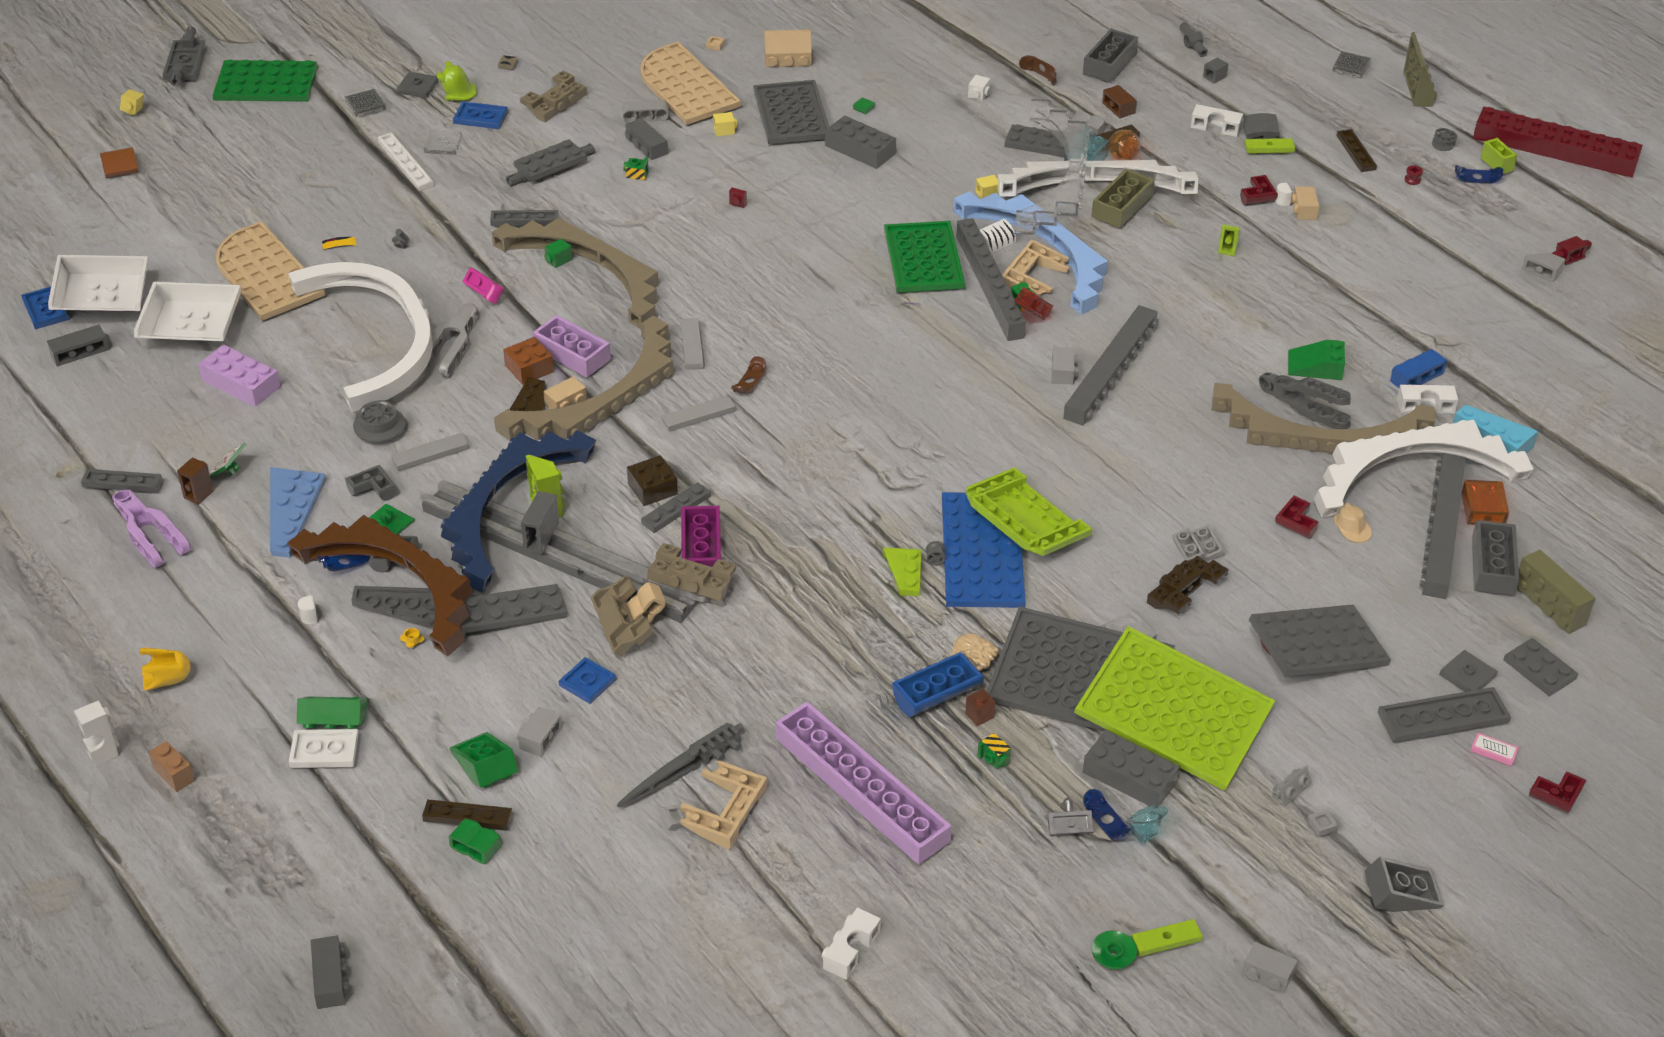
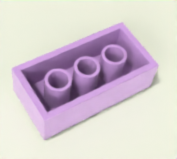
[532,315,611,378]
[198,344,281,407]

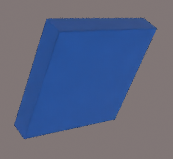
[558,657,617,704]

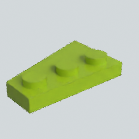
[883,547,922,596]

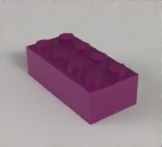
[681,505,721,567]

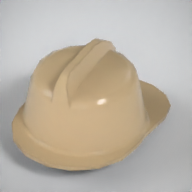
[1333,503,1372,543]

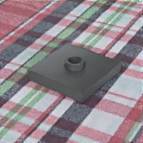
[397,72,438,98]
[1439,650,1498,692]

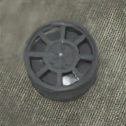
[1432,128,1457,151]

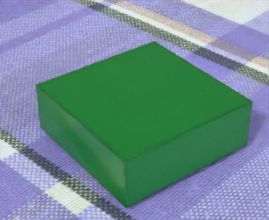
[853,97,875,114]

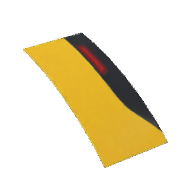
[322,237,357,250]

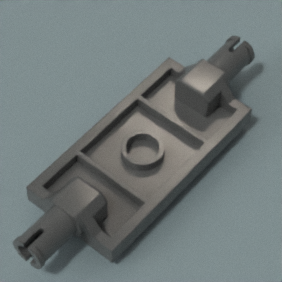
[162,27,205,86]
[506,139,595,186]

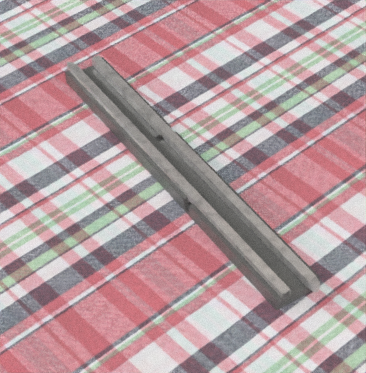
[420,480,705,623]

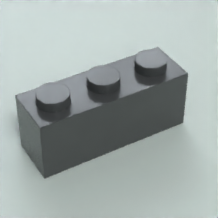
[625,118,668,160]
[47,325,109,366]
[311,935,349,1009]

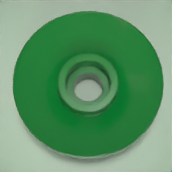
[1092,930,1137,970]

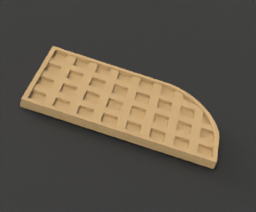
[640,41,741,125]
[216,221,325,321]

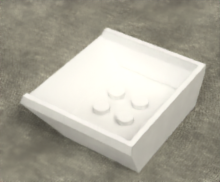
[48,255,148,311]
[134,282,242,341]

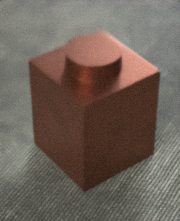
[965,688,995,726]

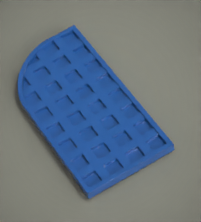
[942,492,1025,608]

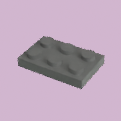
[1503,638,1578,697]

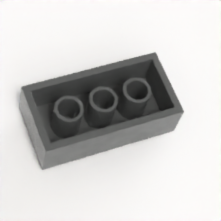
[1083,28,1139,82]
[825,115,896,169]
[1472,520,1519,595]
[1083,729,1180,810]

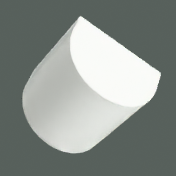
[1275,183,1292,206]
[298,595,318,624]

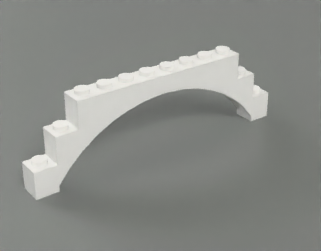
[997,160,1199,196]
[1314,420,1534,518]

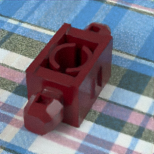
[1552,236,1592,265]

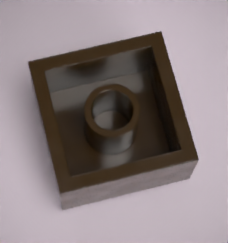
[627,455,678,506]

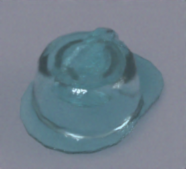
[1126,805,1168,842]

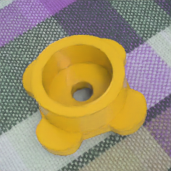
[400,628,424,648]

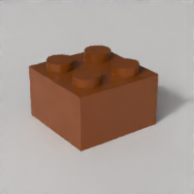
[503,337,554,385]

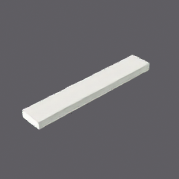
[377,133,434,191]

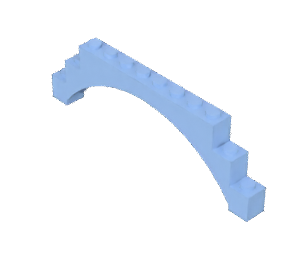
[953,191,1108,315]

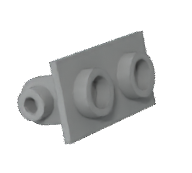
[1272,766,1311,806]

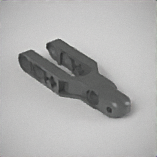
[1259,372,1351,429]

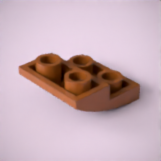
[100,147,139,178]

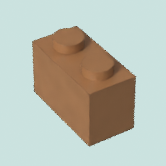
[148,741,195,792]

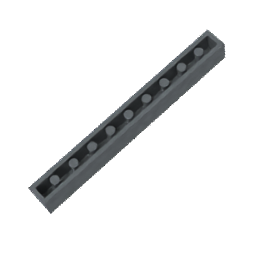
[956,218,1026,341]
[1063,305,1159,426]
[1419,453,1466,599]

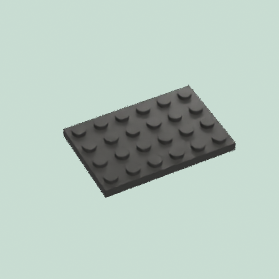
[753,80,829,144]
[1249,604,1391,677]

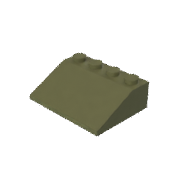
[1403,32,1437,107]

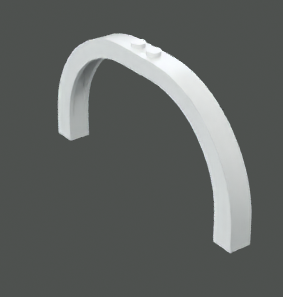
[288,262,433,412]

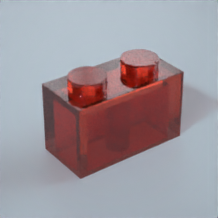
[1014,287,1053,320]

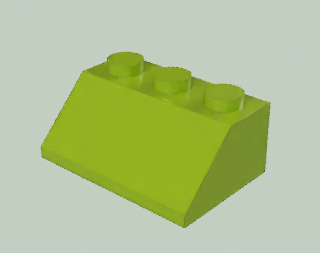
[526,455,565,517]

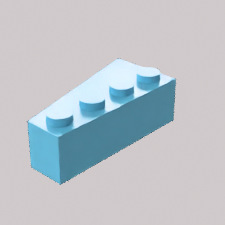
[1453,405,1538,454]

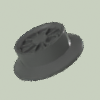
[353,400,405,442]

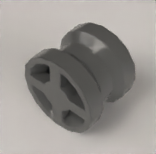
[926,541,946,566]

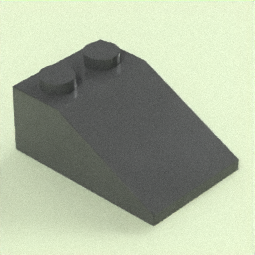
[1364,856,1443,912]

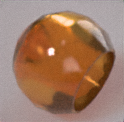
[1108,129,1140,160]

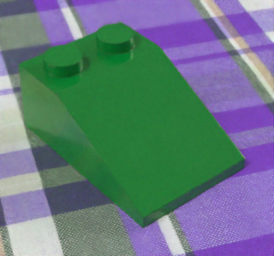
[1288,340,1345,380]
[449,732,518,788]

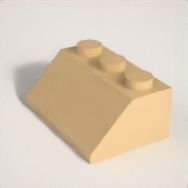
[764,30,811,67]

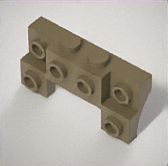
[520,71,587,123]
[647,543,736,601]
[590,575,654,656]

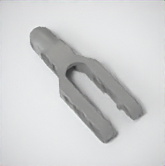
[423,303,478,378]

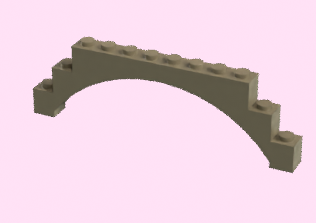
[491,217,659,329]
[494,315,673,441]
[1211,383,1435,460]

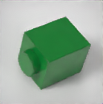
[544,239,572,268]

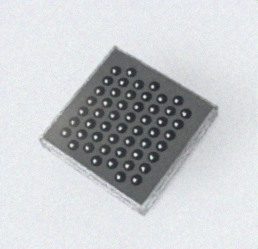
[1332,51,1371,78]
[344,89,386,117]

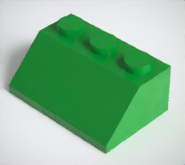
[297,696,368,729]

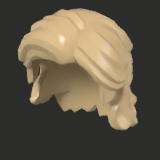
[951,633,999,672]

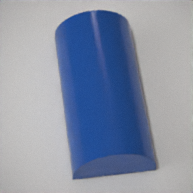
[892,652,984,717]

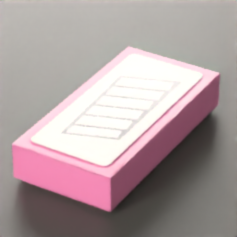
[1471,733,1519,766]

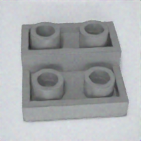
[1172,524,1225,561]

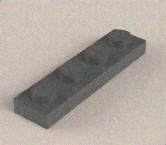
[490,210,559,226]
[81,469,162,492]
[641,482,711,533]

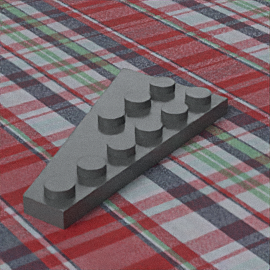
[351,586,474,639]

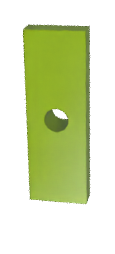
[1244,138,1295,154]
[1131,919,1203,957]

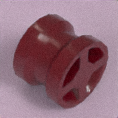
[1404,165,1423,185]

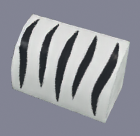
[980,219,1016,253]

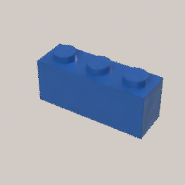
[1390,349,1447,388]

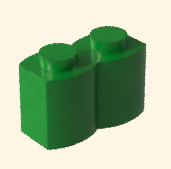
[449,819,501,864]

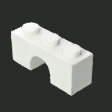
[1190,104,1243,137]
[1397,385,1458,414]
[74,701,119,766]
[822,907,881,980]

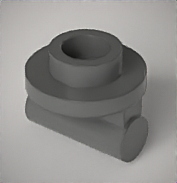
[392,229,409,248]

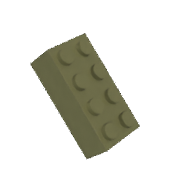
[1091,168,1155,228]
[1517,549,1596,634]

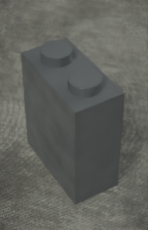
[521,491,559,554]

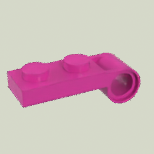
[462,267,505,304]

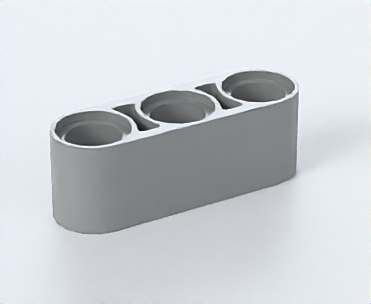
[622,100,669,122]

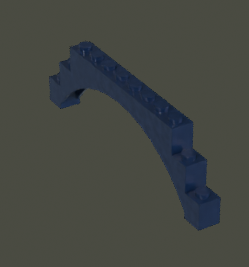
[440,430,596,593]

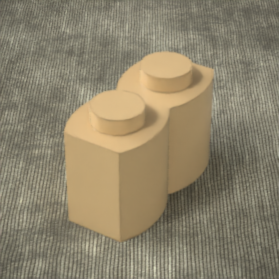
[627,582,666,623]

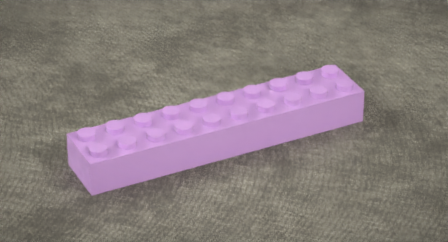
[776,702,951,865]

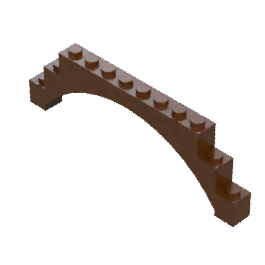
[287,515,473,657]

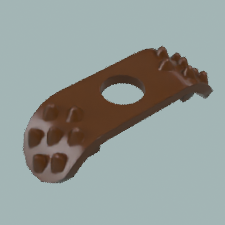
[1019,55,1057,85]
[731,356,766,394]

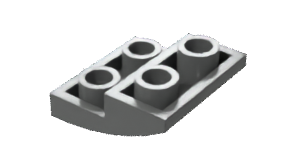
[1243,113,1280,139]

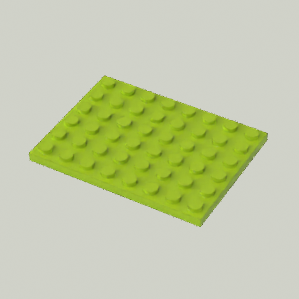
[1074,626,1275,791]

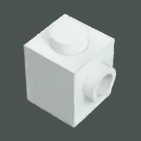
[968,75,990,101]

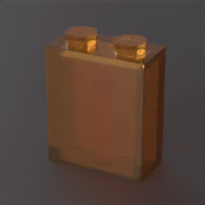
[1461,480,1509,525]

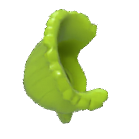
[436,61,477,101]

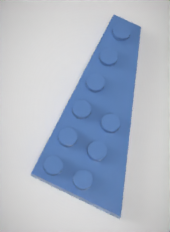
[270,467,326,558]

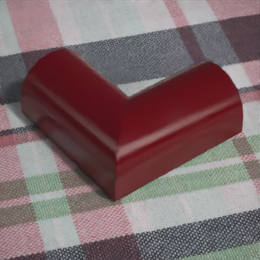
[1240,175,1278,205]
[1275,495,1319,539]
[1529,771,1587,813]

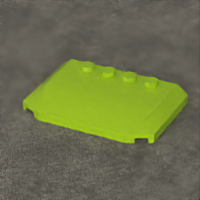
[965,467,1093,556]

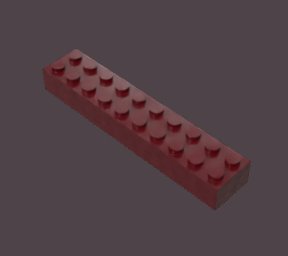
[1473,106,1643,178]

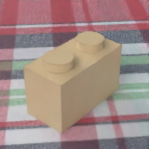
[1291,186,1319,220]
[543,376,587,409]

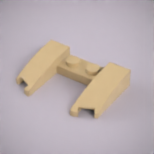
[1002,239,1069,297]
[681,760,767,850]

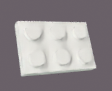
[289,729,359,768]

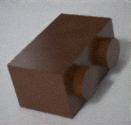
[1102,85,1137,118]
[177,457,213,505]

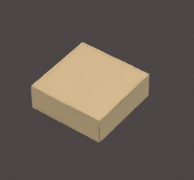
[706,36,725,51]

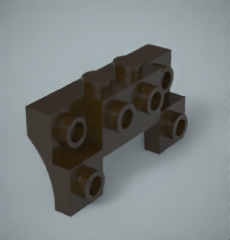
[1146,556,1229,615]

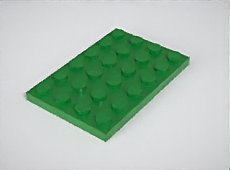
[212,59,318,102]
[884,221,965,293]

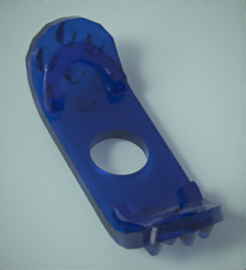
[1455,165,1504,184]
[317,554,371,572]
[1083,789,1132,840]

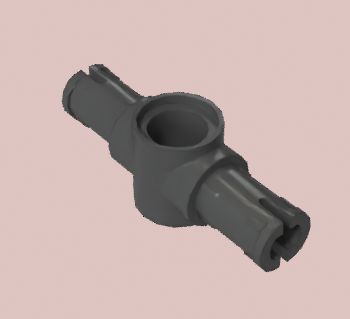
[1179,22,1208,57]

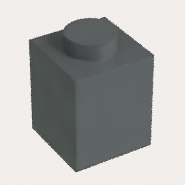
[1203,57,1229,84]

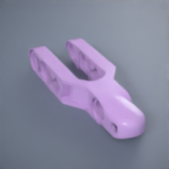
[112,490,191,568]

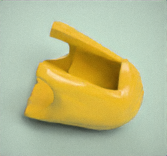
[140,647,191,691]

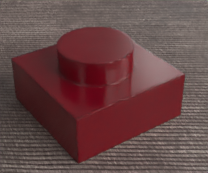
[729,187,747,208]

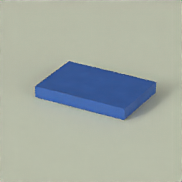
[453,101,508,129]
[21,287,70,329]

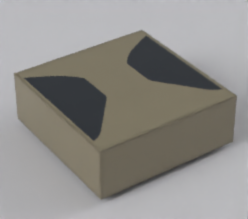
[498,55,518,70]

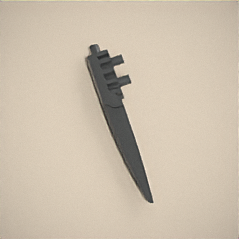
[617,723,744,807]

